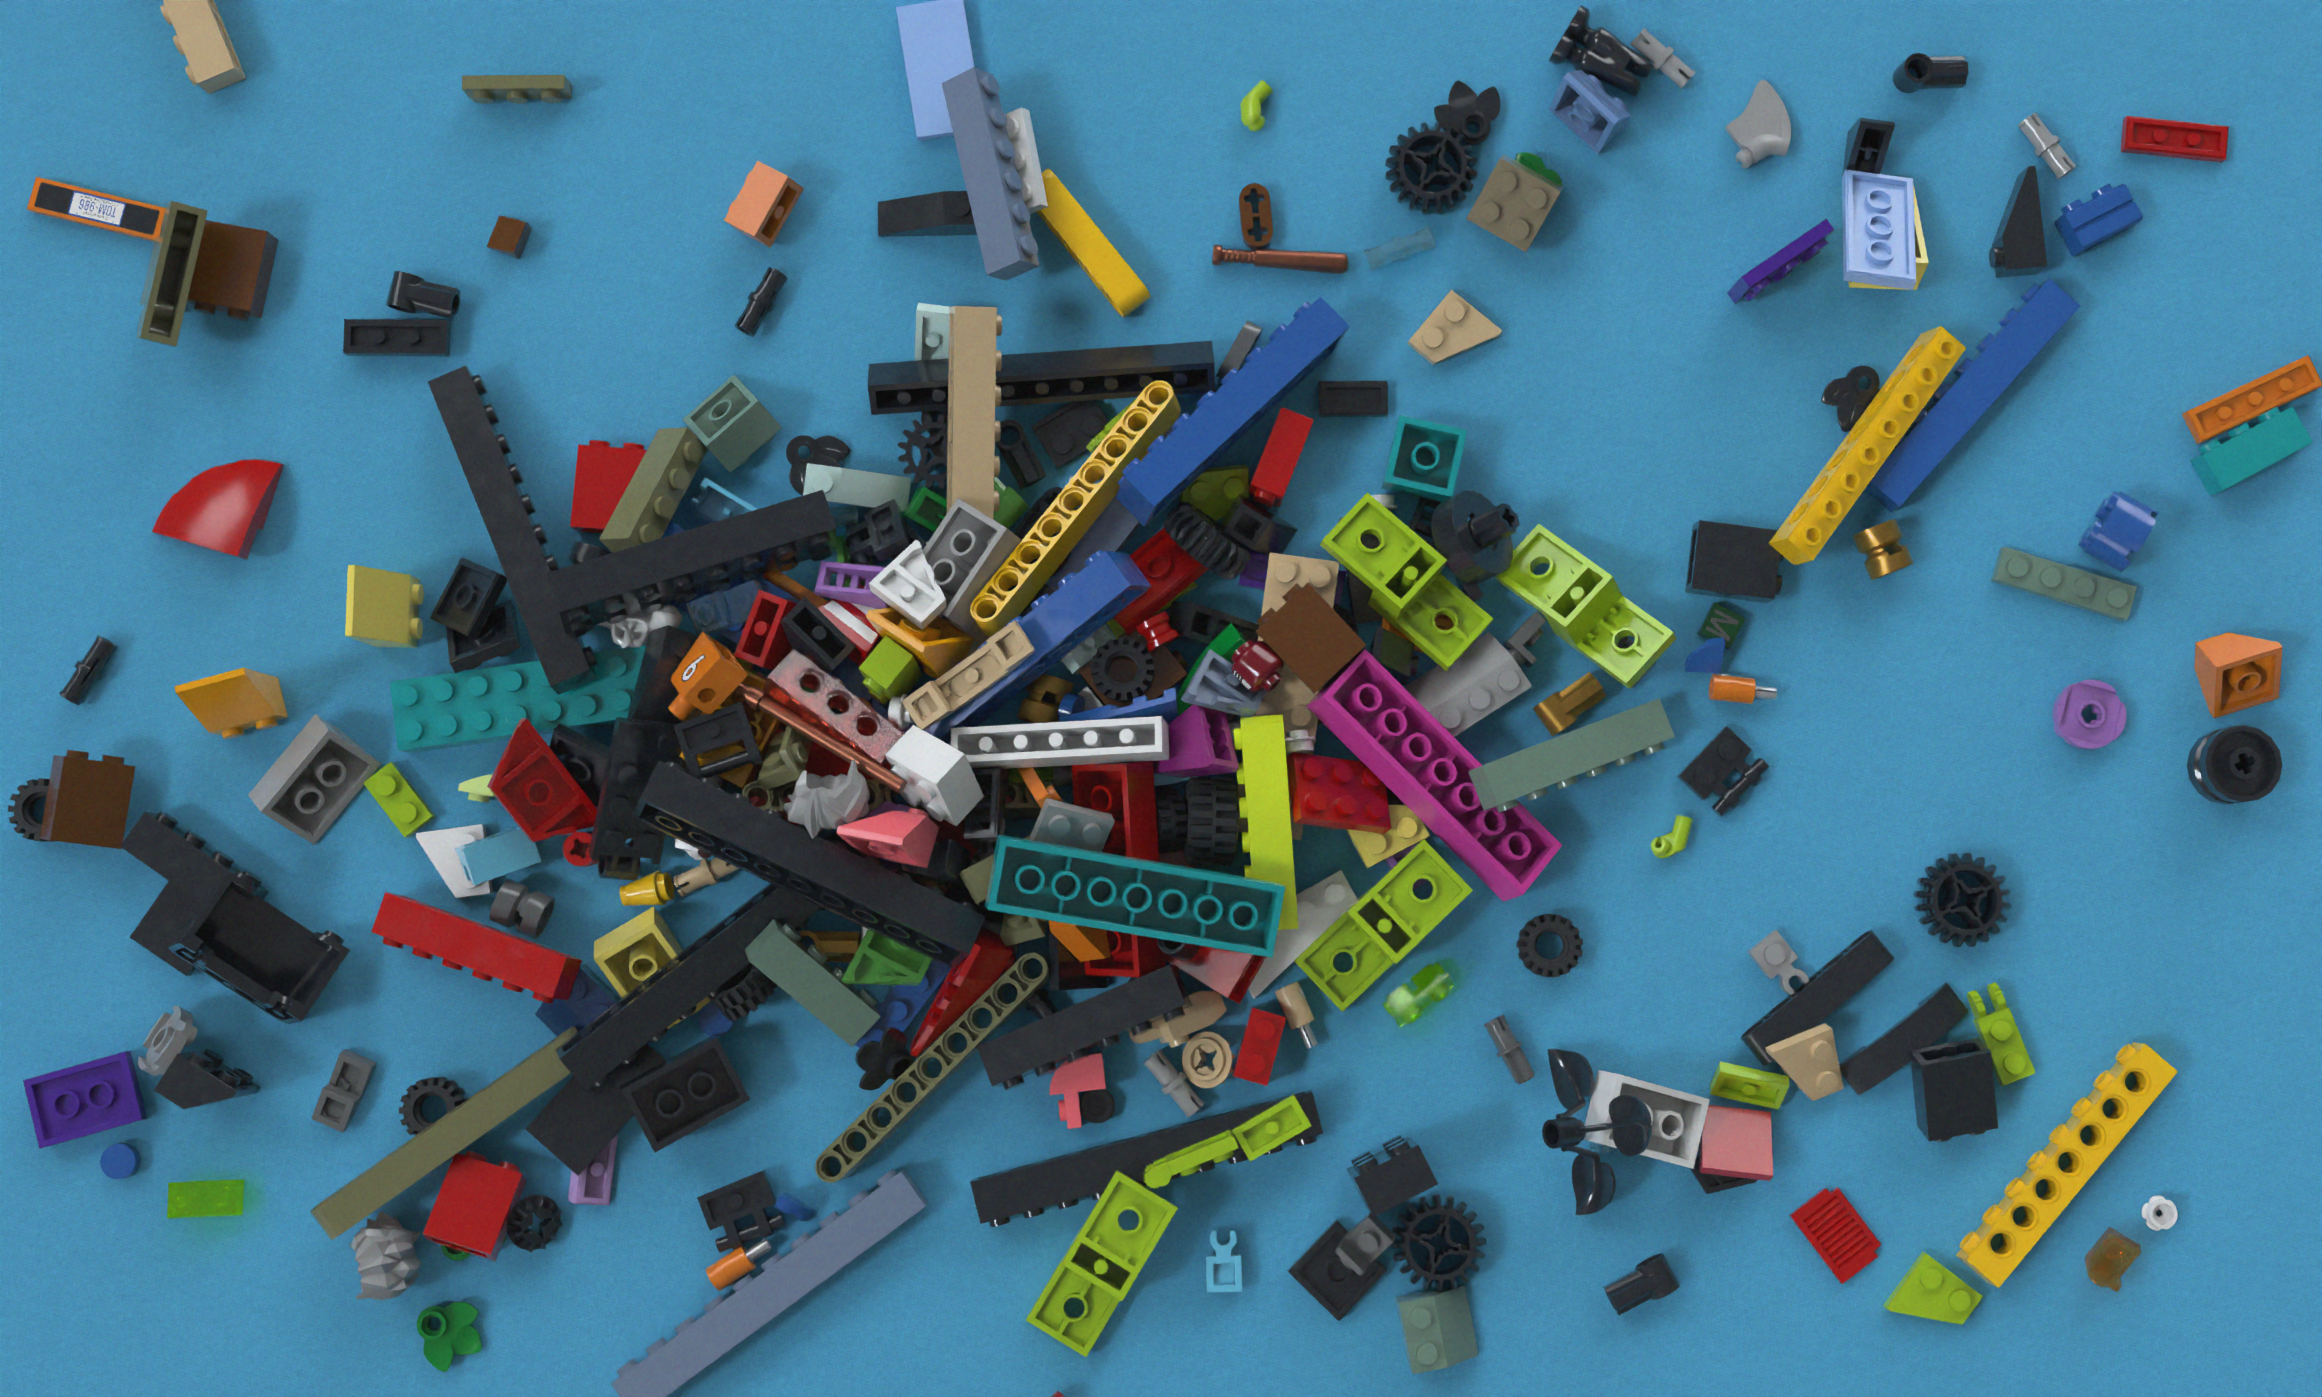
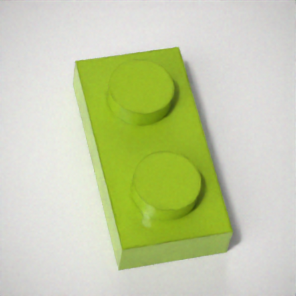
[363,762,436,838]
[1710,1061,1789,1110]
[1232,1094,1312,1162]

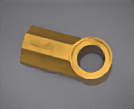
[1532,672,1606,737]
[799,931,861,962]

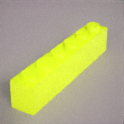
[1234,714,1299,930]

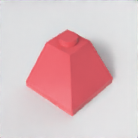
[836,808,939,868]

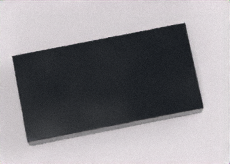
[1318,381,1388,417]

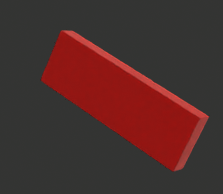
[2120,116,2229,163]

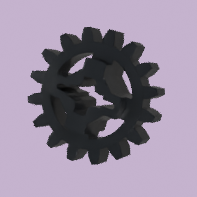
[898,414,948,490]

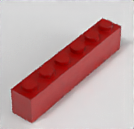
[371,892,582,1004]

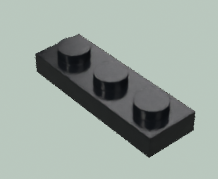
[343,319,451,357]

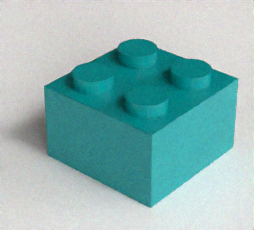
[1381,415,1467,502]

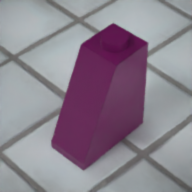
[1153,704,1239,778]

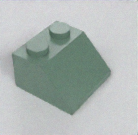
[682,375,782,473]
[1395,1284,1479,1374]

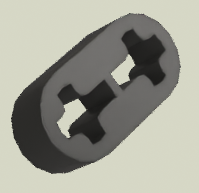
[1216,320,1263,379]

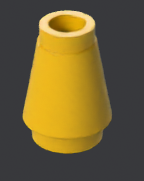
[619,871,675,906]

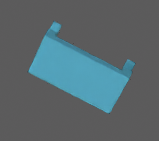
[690,477,757,523]
[455,826,541,885]

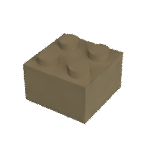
[1466,154,1563,252]

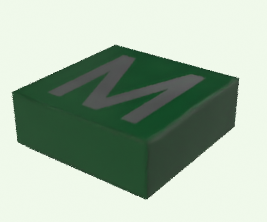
[1697,602,1745,650]

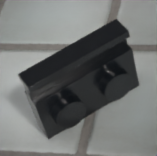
[1031,400,1109,470]

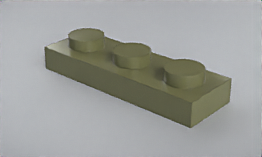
[462,75,572,104]

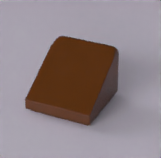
[487,215,532,259]

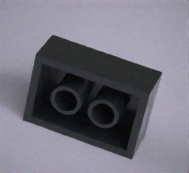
[620,1035,750,1153]
[1347,1135,1438,1217]

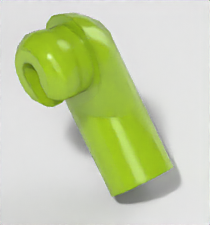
[1240,80,1273,132]
[1650,815,1693,858]

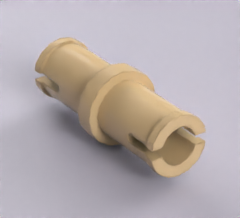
[673,857,740,897]

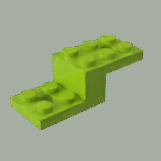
[1320,492,1493,671]
[1495,524,1677,689]
[1294,839,1473,1012]
[1026,1170,1178,1357]

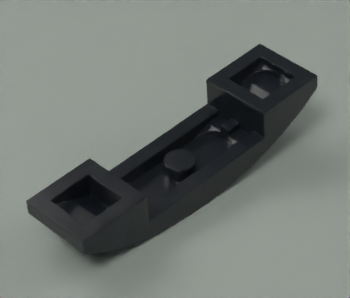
[1839,983,1968,1095]

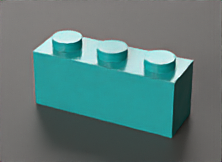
[2190,406,2313,496]

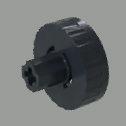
[1431,490,1520,584]

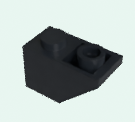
[1221,494,1298,555]

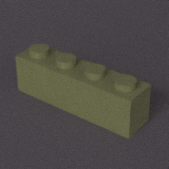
[599,427,708,553]

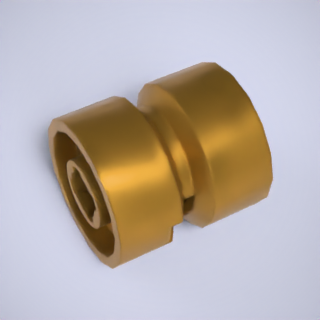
[1853,519,1914,580]
[1017,674,1074,724]

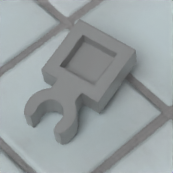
[1747,930,1809,995]

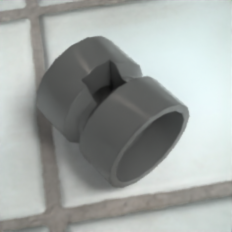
[489,879,555,939]

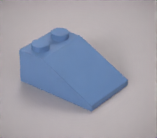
[1549,70,1631,154]

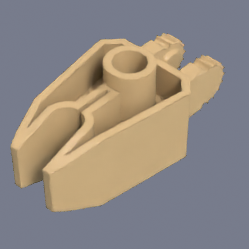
[1128,991,1227,1048]

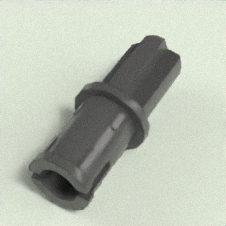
[1484,1014,1534,1084]

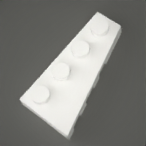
[1248,870,1358,999]

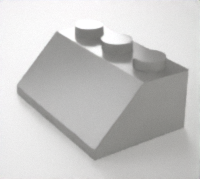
[922,498,1022,631]
[1404,632,1532,737]
[248,714,381,845]

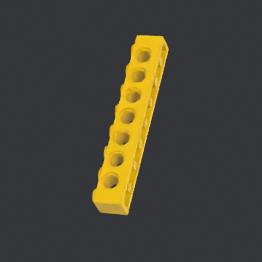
[1769,326,1966,565]
[1956,1042,2178,1288]

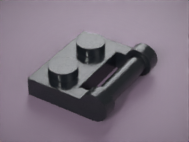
[673,702,764,779]

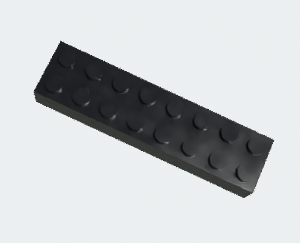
[546,490,836,634]

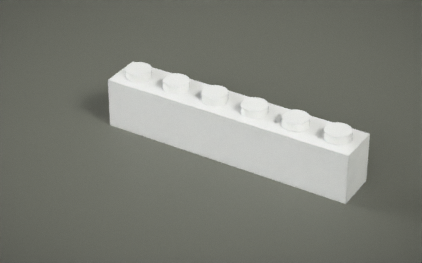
[951,716,1169,769]

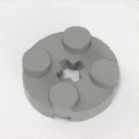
[138,1006,198,1076]

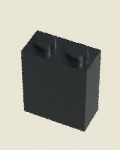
[1685,520,1784,603]
[1910,1037,1998,1142]

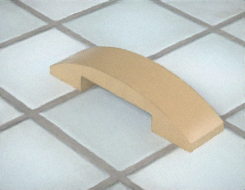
[901,620,1035,730]

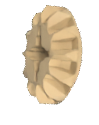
[1182,1032,1236,1088]

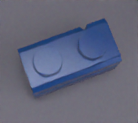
[2054,184,2143,257]

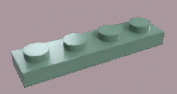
[1991,547,2137,621]

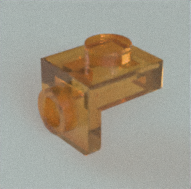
[2084,1227,2141,1292]

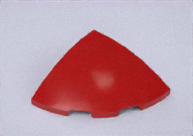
[152,459,284,560]

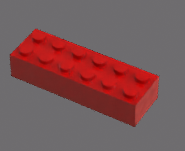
[1072,761,1166,977]

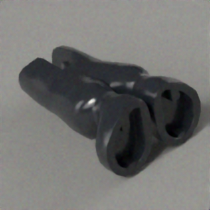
[1548,5,1653,96]

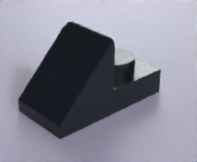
[897,839,971,887]

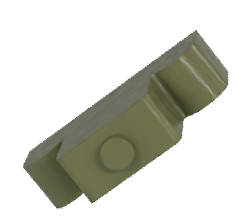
[137,201,208,347]

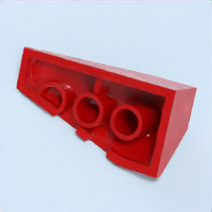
[910,927,1016,1057]

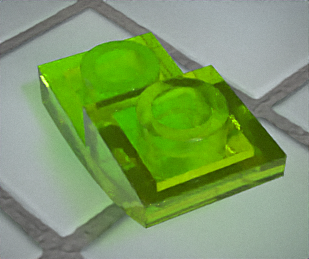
[167,1179,244,1219]

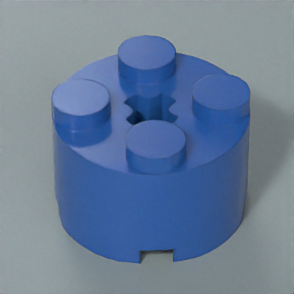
[2078,491,2159,572]

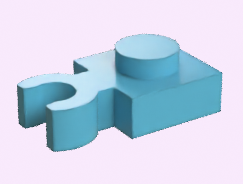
[1206,1229,1242,1293]

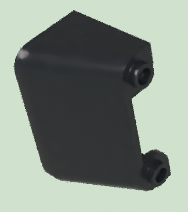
[169,871,350,1024]

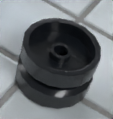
[2187,725,2282,805]

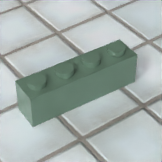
[745,919,881,1047]

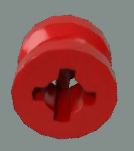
[1136,611,1179,653]
[563,831,600,867]

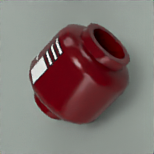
[1231,640,1284,693]

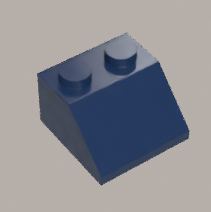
[535,964,620,1036]

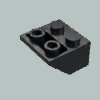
[154,1049,261,1109]

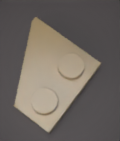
[1765,1023,1844,1101]

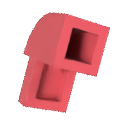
[1049,1052,1106,1129]

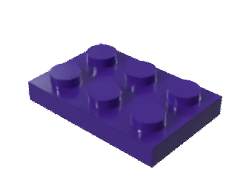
[1727,219,1834,304]
[23,1051,147,1149]

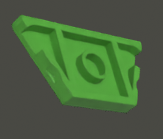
[841,876,932,986]

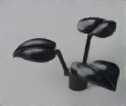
[1542,1049,1652,1215]

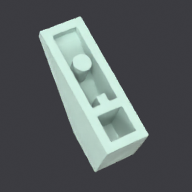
[803,463,911,512]

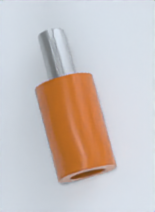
[1708,674,1777,704]
[705,1239,772,1291]

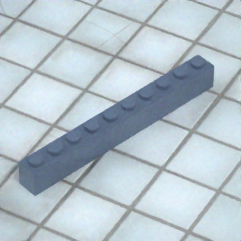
[611,1169,928,1397]

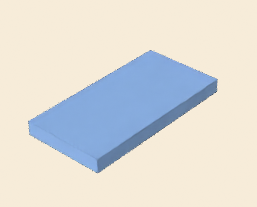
[896,0,974,141]
[1842,169,1916,290]

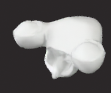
[597,605,683,648]

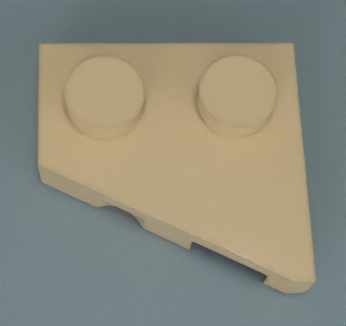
[1407,289,1502,365]

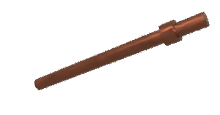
[733,682,907,793]

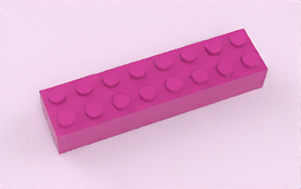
[1306,649,1562,902]

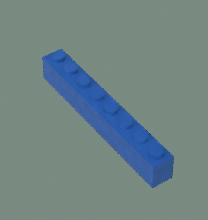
[1865,278,2081,512]

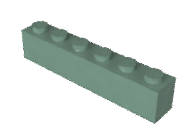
[1468,698,1675,813]

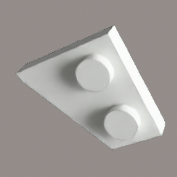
[869,540,947,630]
[416,824,493,898]

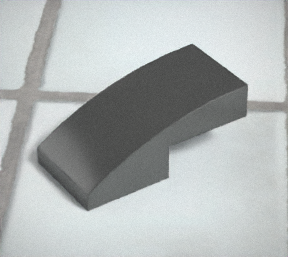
[311,1049,377,1132]

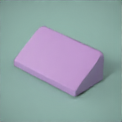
[568,1135,618,1206]

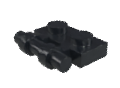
[844,499,910,565]
[1677,726,1769,817]
[697,1170,786,1253]

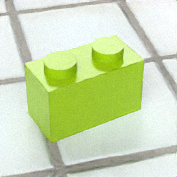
[859,635,923,705]

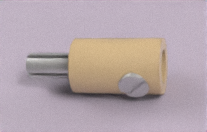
[1274,981,1318,1049]

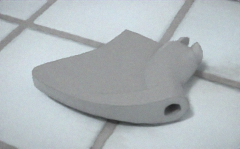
[1725,80,1791,168]

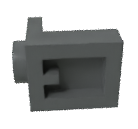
[1503,611,1546,668]
[1335,1213,1397,1276]

